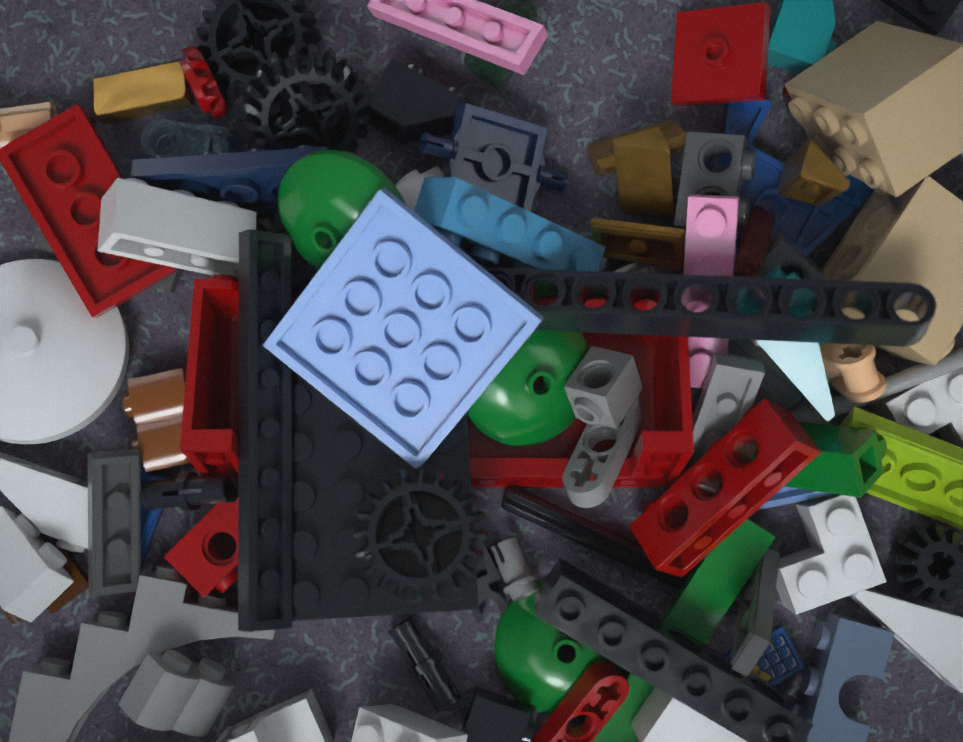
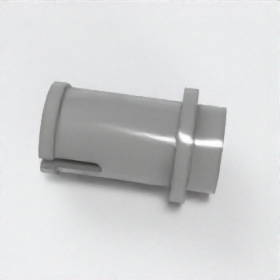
[489,537,539,601]

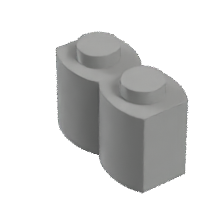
[118,650,235,737]

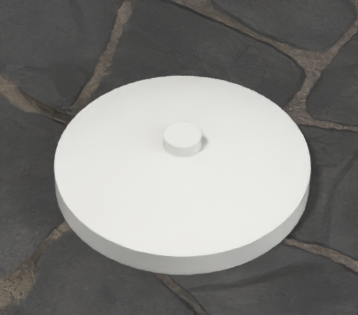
[0,259,129,444]

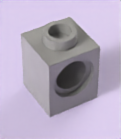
[564,346,643,429]

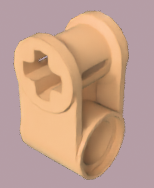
[819,343,887,403]

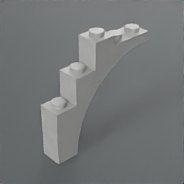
[9,564,280,742]

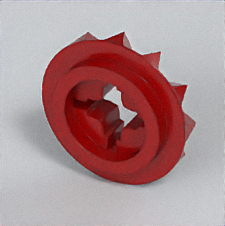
[179,46,226,120]

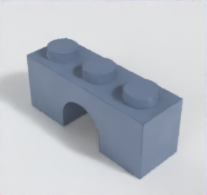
[800,611,895,742]

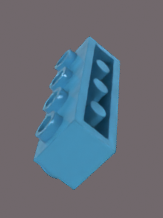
[414,177,606,271]

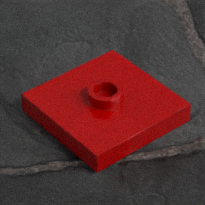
[671,2,771,106]

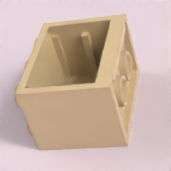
[785,21,963,197]
[822,176,963,366]

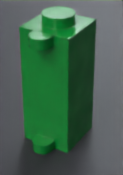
[752,421,887,498]

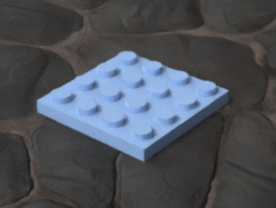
[263,188,544,470]

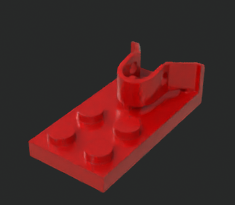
[0,104,179,318]

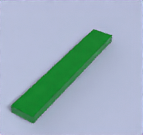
[592,518,776,742]

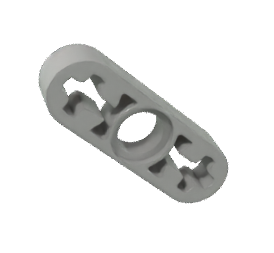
[562,396,644,508]

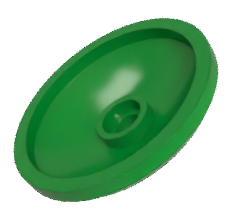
[278,150,406,270]
[467,330,589,446]
[494,579,627,716]

